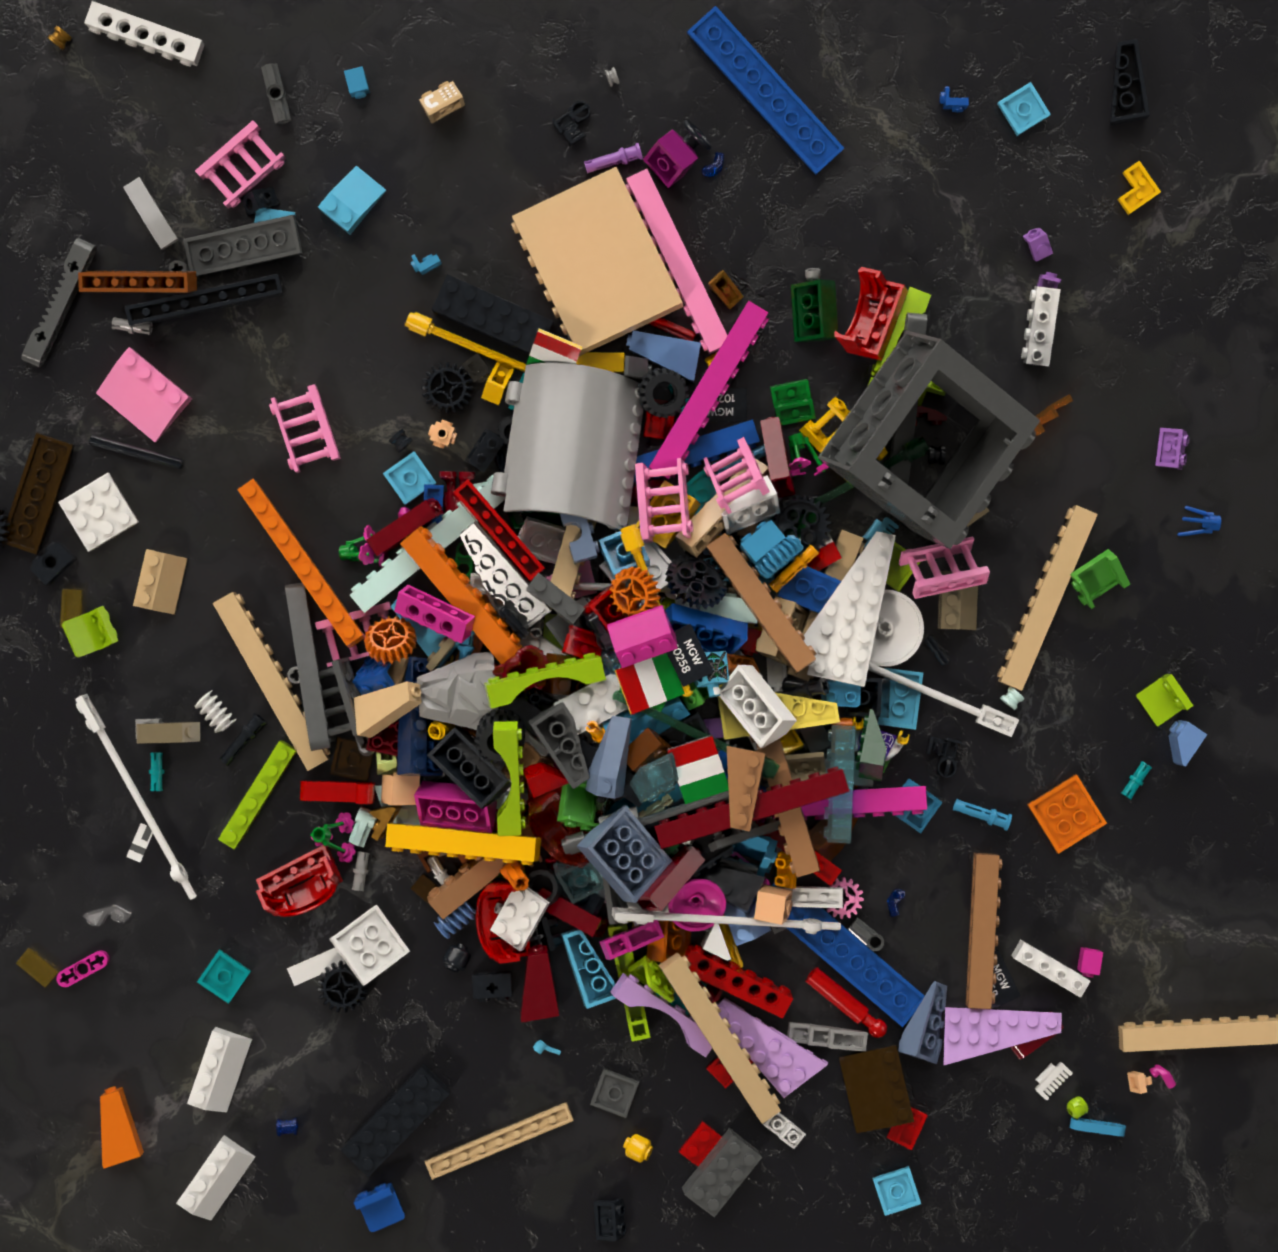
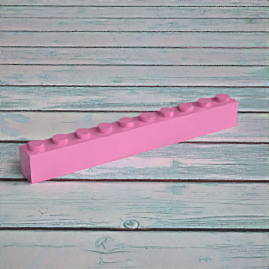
[625,169,727,354]

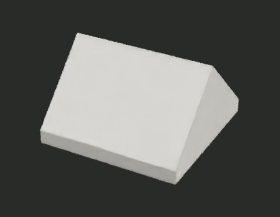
[701,923,731,961]

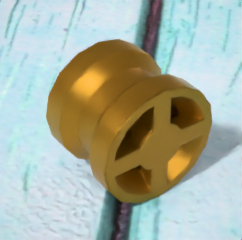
[47,26,72,50]

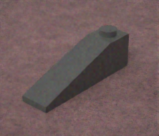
[527,702,590,789]

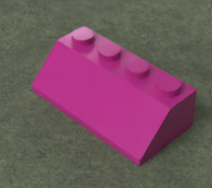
[414,781,497,833]

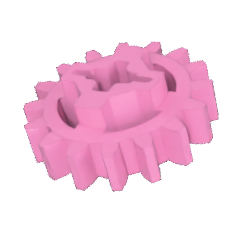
[826,877,864,919]

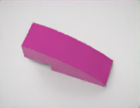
[599,920,664,960]

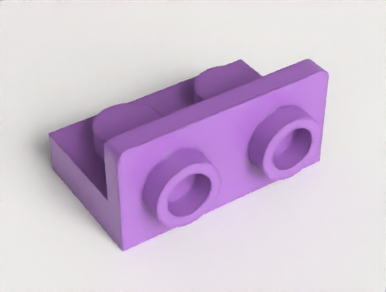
[1155,428,1189,470]

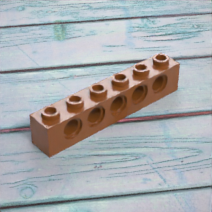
[78,271,197,293]

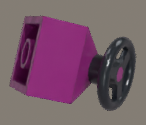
[643,120,712,188]

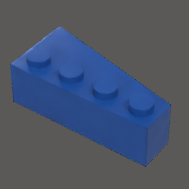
[665,603,748,654]

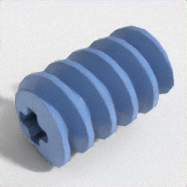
[434,901,476,939]

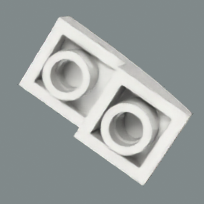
[763,1112,806,1149]

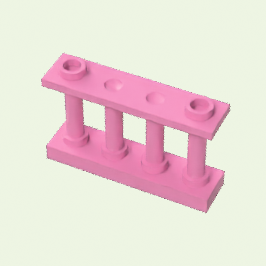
[195,120,286,209]
[269,384,341,473]
[703,437,770,514]
[635,458,693,543]
[899,536,990,599]
[315,602,392,667]

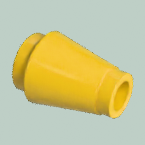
[428,721,455,740]

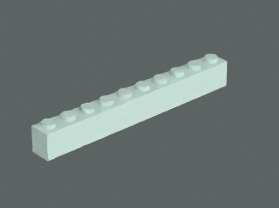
[350,474,506,613]

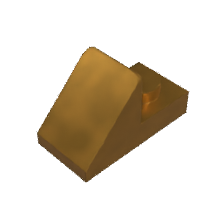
[708,270,744,309]
[368,805,402,841]

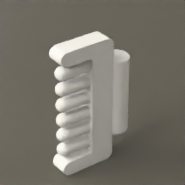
[1035,1062,1072,1100]

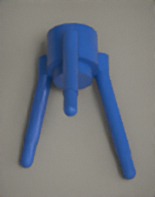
[1177,506,1221,536]

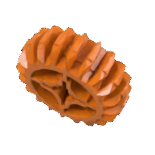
[609,567,661,617]
[364,615,417,665]

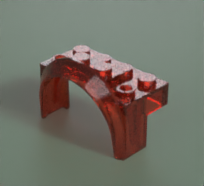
[526,786,590,868]

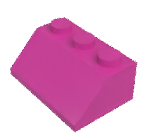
[607,605,678,668]

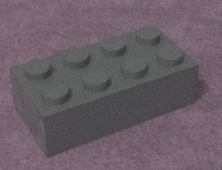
[681,1128,762,1217]

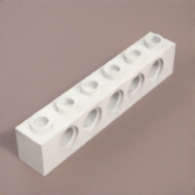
[84,1,205,67]

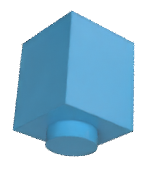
[344,66,370,99]

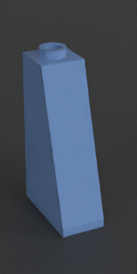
[626,330,701,382]

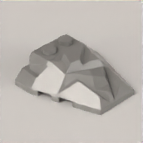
[417,652,499,730]

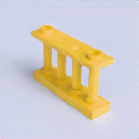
[799,396,888,487]

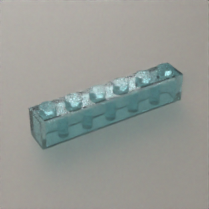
[824,725,856,844]

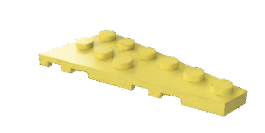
[718,684,840,740]

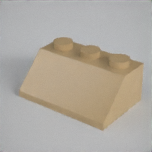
[133,549,188,614]
[756,596,809,666]

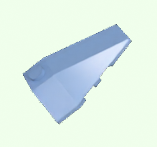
[724,903,771,946]

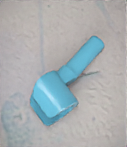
[533,1040,561,1055]

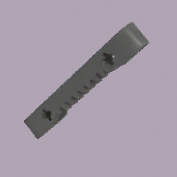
[21,238,97,368]

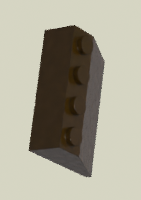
[839,1045,914,1133]

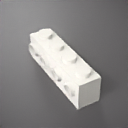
[1021,286,1061,366]

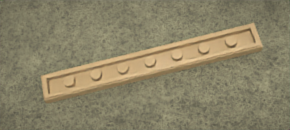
[425,1102,574,1180]

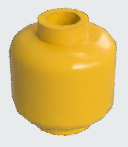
[623,1134,653,1163]

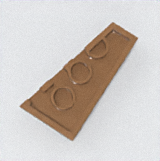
[727,746,766,831]

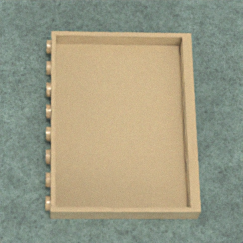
[511,167,683,356]

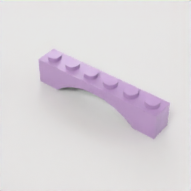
[610,973,712,1057]

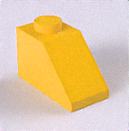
[481,361,515,405]

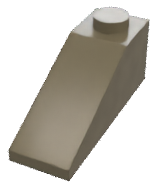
[136,722,200,744]

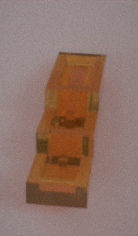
[1034,394,1073,436]

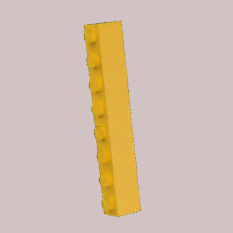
[385,823,541,865]

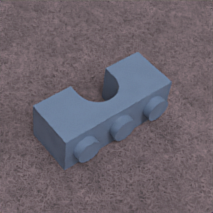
[560,513,600,564]

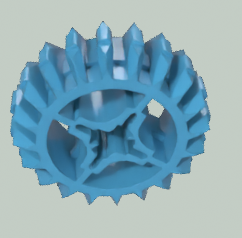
[755,535,804,579]

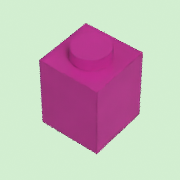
[1077,947,1103,977]

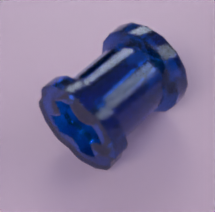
[276,1118,298,1136]

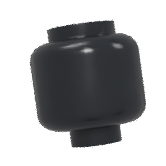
[442,943,471,973]

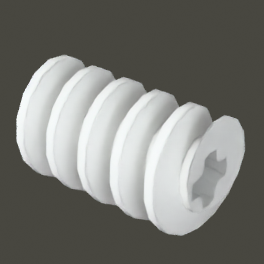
[195,690,237,733]

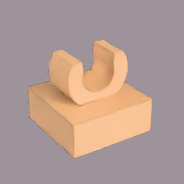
[1127,1071,1152,1094]

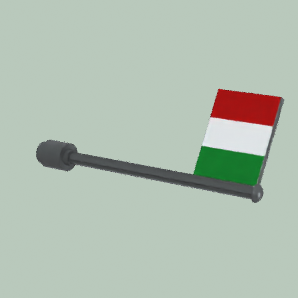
[561,735,729,855]

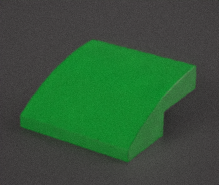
[770,379,816,426]

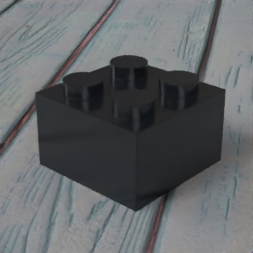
[844,678,890,718]

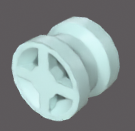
[1000,687,1025,710]

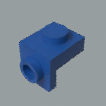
[940,86,969,112]

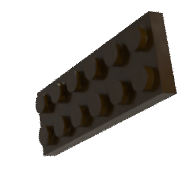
[2,433,75,555]

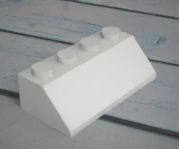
[720,665,797,748]
[187,1027,252,1112]
[176,1135,255,1220]

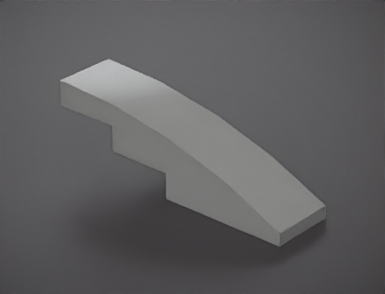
[123,177,178,250]
[787,1022,868,1052]

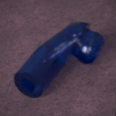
[702,152,725,177]

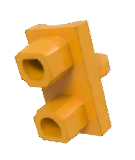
[775,851,797,889]

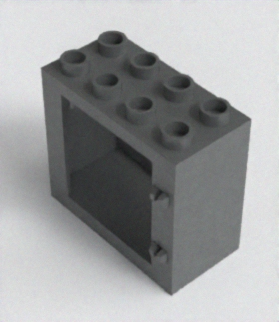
[818,330,1040,549]

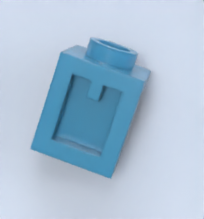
[410,254,442,275]

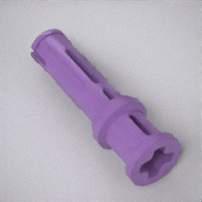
[584,143,643,174]

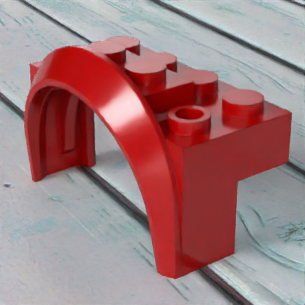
[834,267,908,361]
[256,845,343,917]
[476,879,530,964]

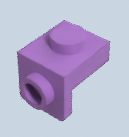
[1023,228,1053,261]
[1037,272,1061,289]

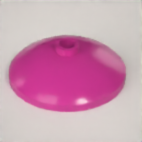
[668,879,726,931]

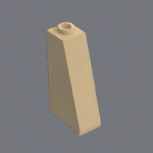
[354,681,422,738]

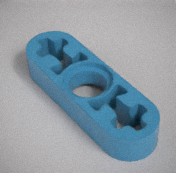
[1070,1117,1126,1137]

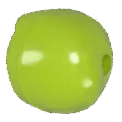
[1067,1096,1088,1119]

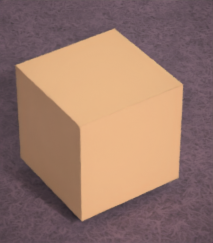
[381,772,420,805]
[754,885,793,925]

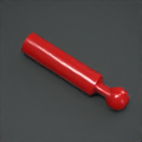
[805,967,887,1038]

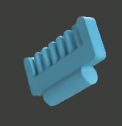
[863,517,899,548]

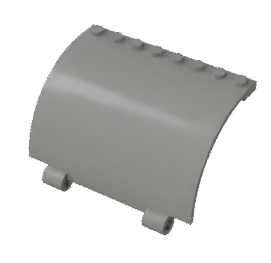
[491,363,644,532]

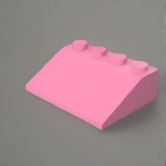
[96,347,192,443]

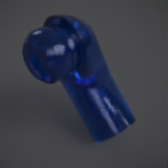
[887,888,906,917]

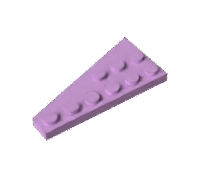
[717,998,828,1098]
[944,1007,1062,1065]

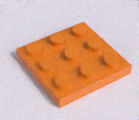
[1027,774,1107,854]

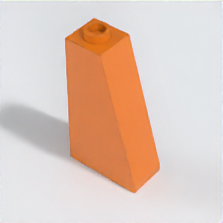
[100,1086,144,1169]

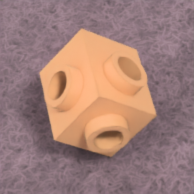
[428,420,457,449]

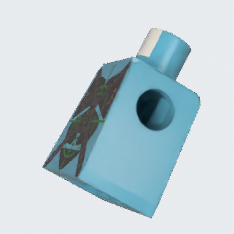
[694,651,729,697]

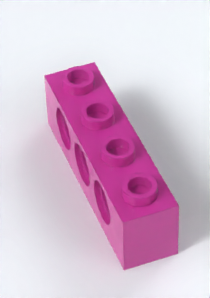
[394,585,475,644]

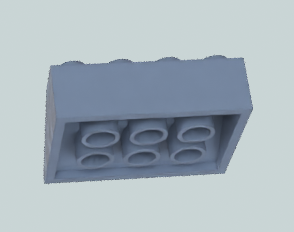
[577,805,672,903]

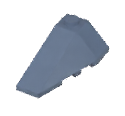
[586,715,632,799]
[898,981,947,1064]

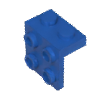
[352,656,396,695]
[354,1183,405,1232]

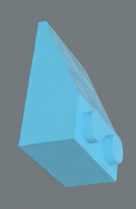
[318,166,386,235]

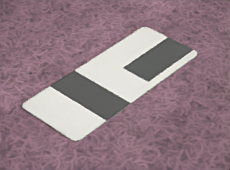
[127,823,153,862]

